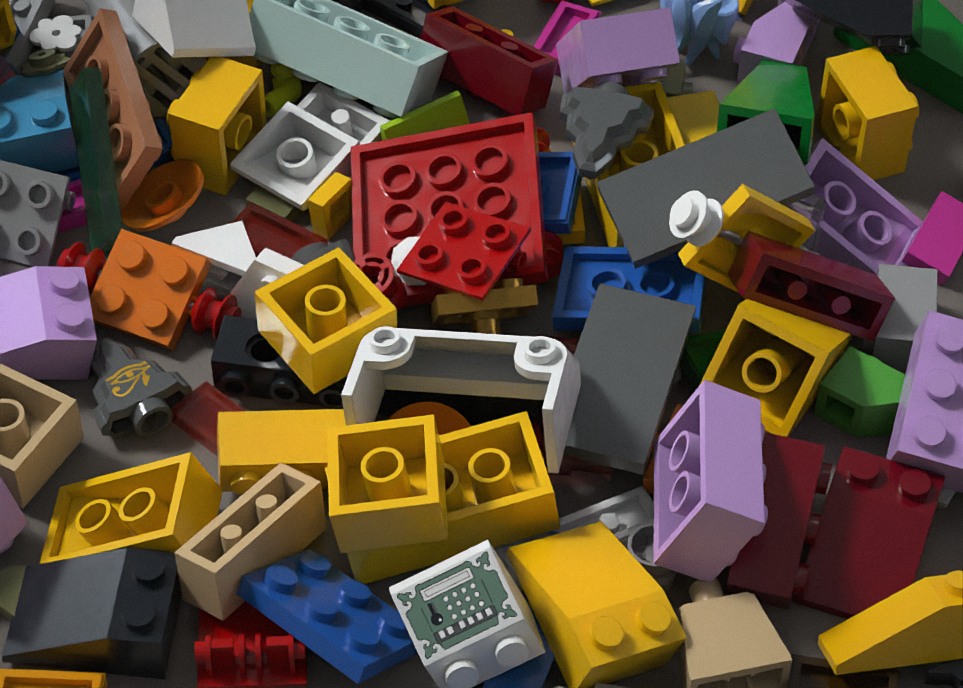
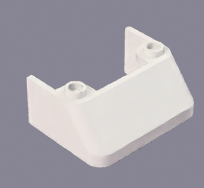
[341,326,581,473]

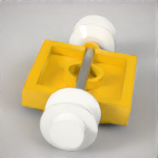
[669,183,820,293]

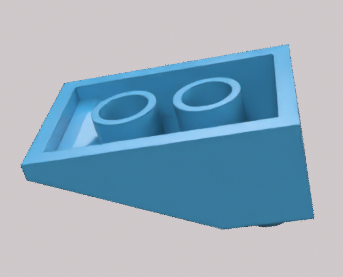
[0,68,82,173]

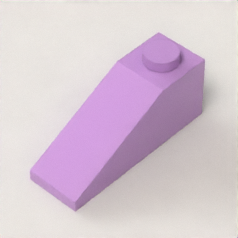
[733,1,821,83]

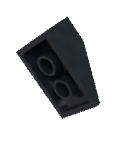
[785,0,923,56]
[2,548,182,680]

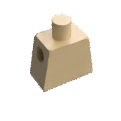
[678,578,792,688]

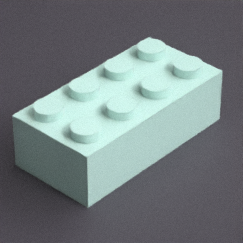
[249,0,449,118]

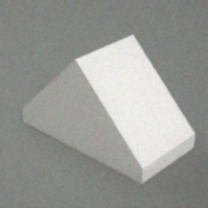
[171,221,256,295]

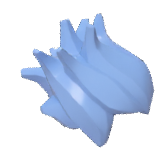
[659,0,742,66]

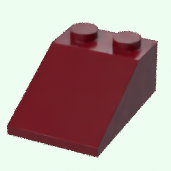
[794,446,945,619]

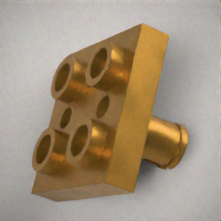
[430,278,538,335]

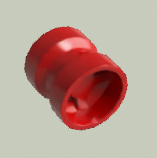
[354,253,407,312]

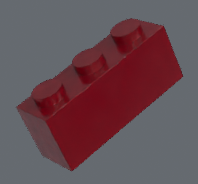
[420,6,558,116]
[727,231,895,342]
[727,432,833,609]

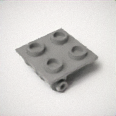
[0,160,76,266]

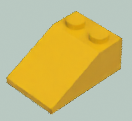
[39,452,223,564]
[506,521,687,688]

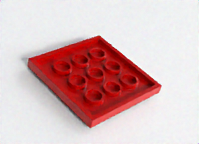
[351,112,549,307]

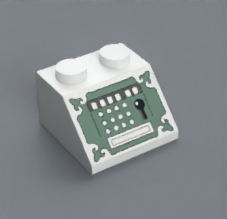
[389,540,546,688]

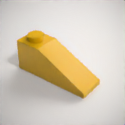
[818,571,963,675]

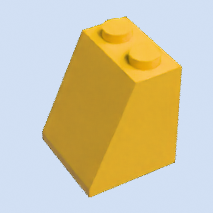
[699,299,853,437]

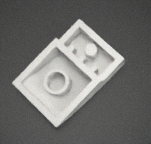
[230,82,390,211]

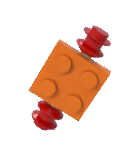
[57,229,242,351]

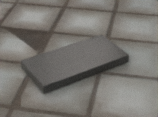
[596,108,815,269]
[543,283,696,475]

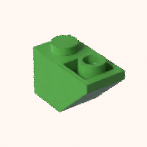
[814,346,905,438]

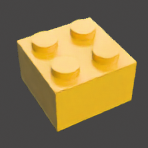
[816,46,919,180]
[166,57,267,196]
[254,247,397,394]
[327,414,448,553]

